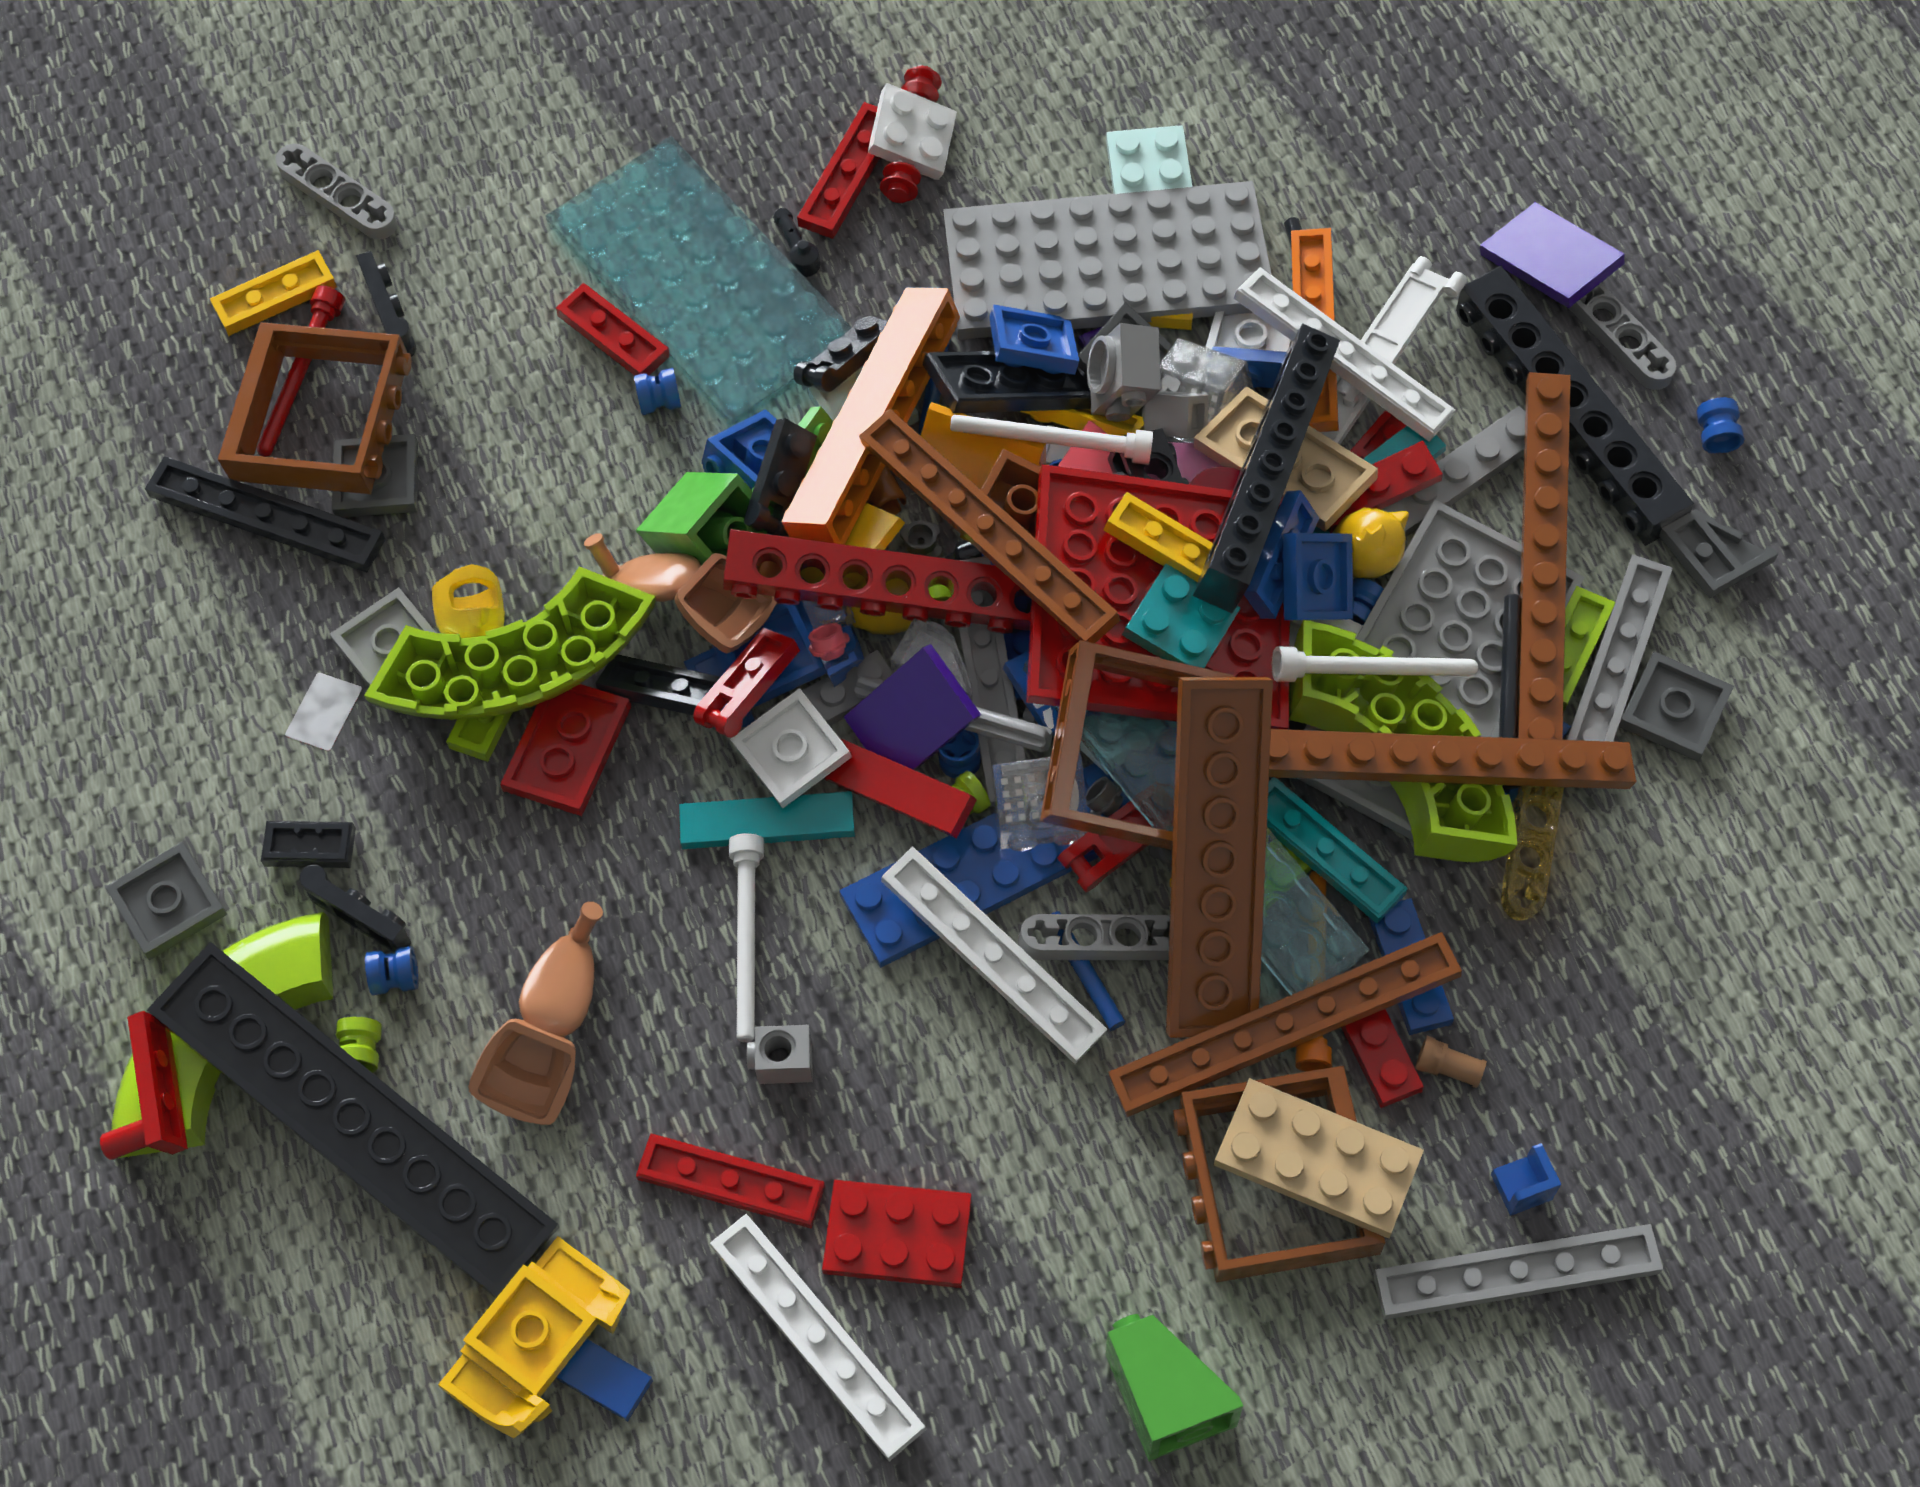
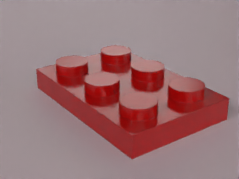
[500,684,631,816]
[822,1180,972,1288]

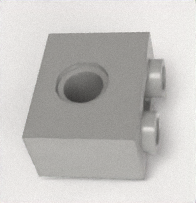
[1087,323,1161,422]

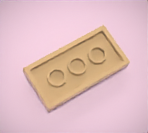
[1194,386,1378,532]
[1214,1078,1424,1238]

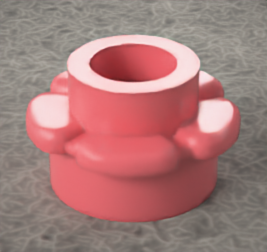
[808,623,850,661]

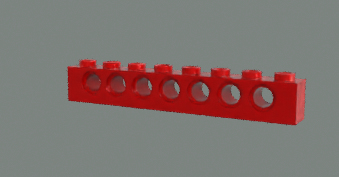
[723,529,1032,634]

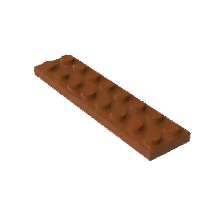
[1166,677,1273,1038]

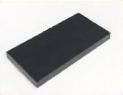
[922,351,1091,413]

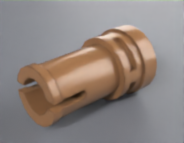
[1415,1035,1487,1088]

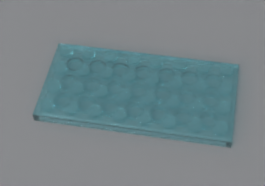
[545,136,852,427]

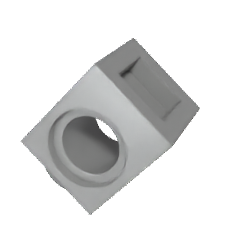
[1142,391,1209,438]
[747,1025,813,1084]

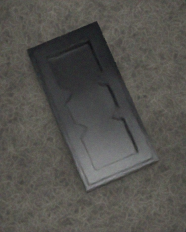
[261,821,356,868]

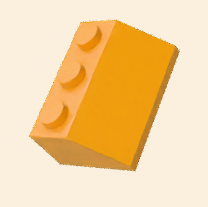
[920,402,1046,490]

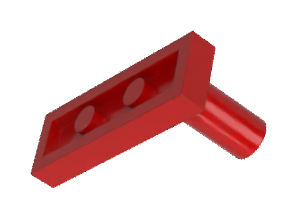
[100,1011,188,1160]

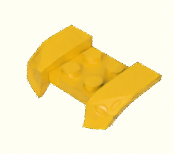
[438,1236,630,1438]

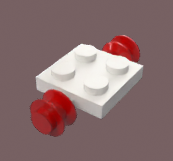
[868,65,957,203]

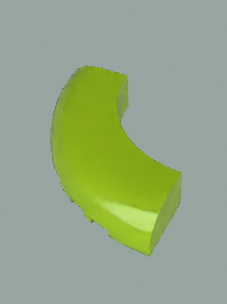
[364,566,656,720]
[1289,620,1518,862]
[111,912,333,1159]

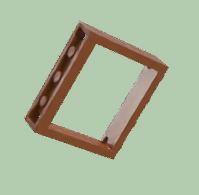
[218,322,412,495]
[1040,640,1234,850]
[1173,1066,1386,1283]

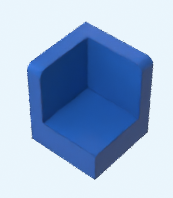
[1491,1143,1561,1216]

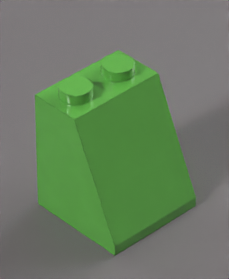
[635,472,772,566]
[1105,1314,1243,1461]

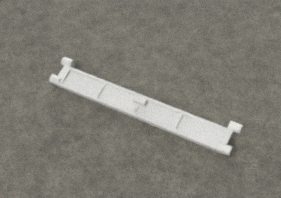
[1320,256,1468,444]

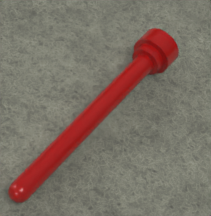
[257,286,346,457]

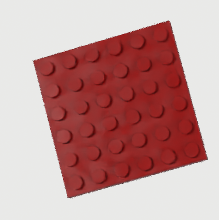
[1026,464,1290,730]

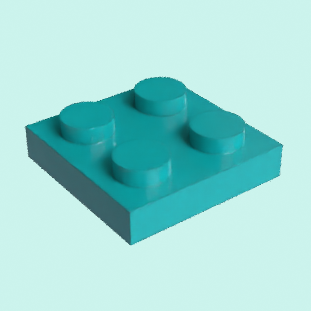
[1122,564,1240,668]

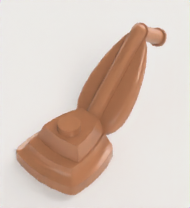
[584,533,777,653]
[468,902,603,1125]

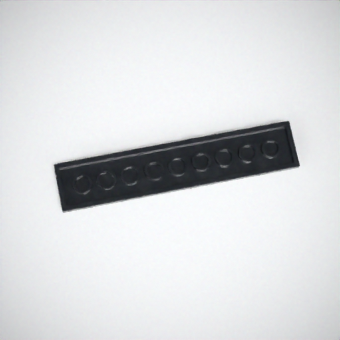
[147,942,559,1298]

